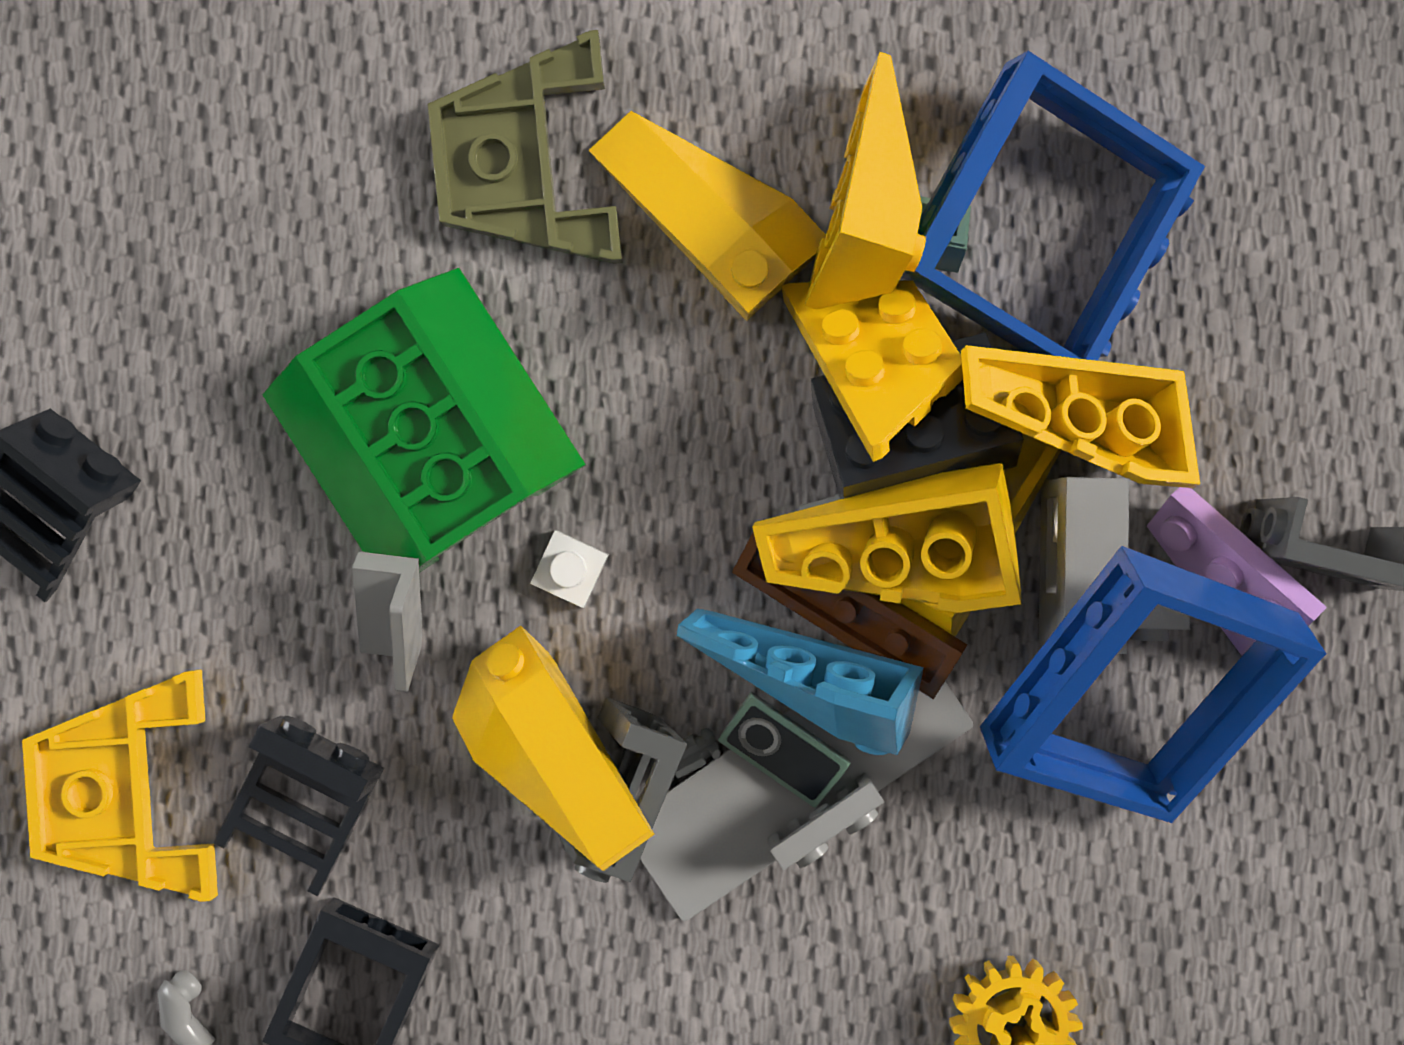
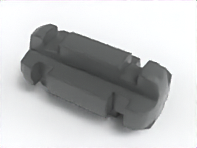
[649,728,721,779]

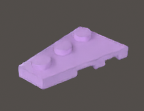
[1147,487,1327,656]

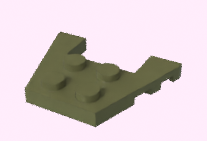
[427,30,623,264]

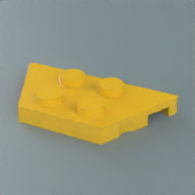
[782,280,963,462]

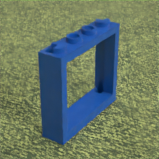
[901,50,1205,361]
[980,546,1327,823]

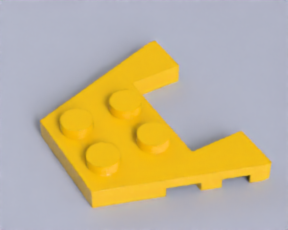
[22,669,218,902]

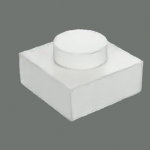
[530,530,609,608]

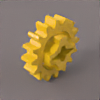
[949,956,1083,1045]

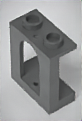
[1240,497,1404,591]
[556,697,687,883]

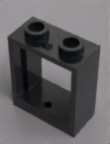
[262,897,440,1045]

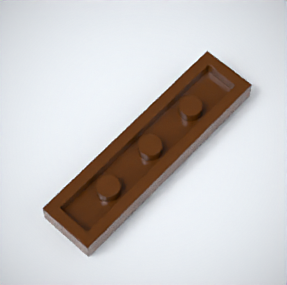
[732,519,968,700]

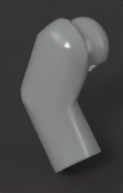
[157,970,216,1045]

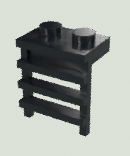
[0,408,141,602]
[213,716,384,896]

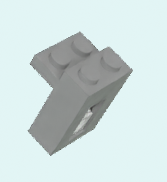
[1039,477,1190,654]

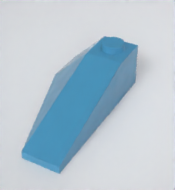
[676,608,924,755]

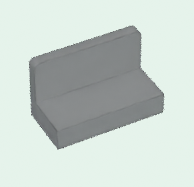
[352,551,423,692]

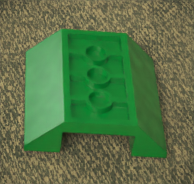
[262,268,586,573]

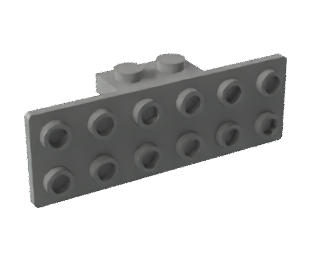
[640,681,973,921]

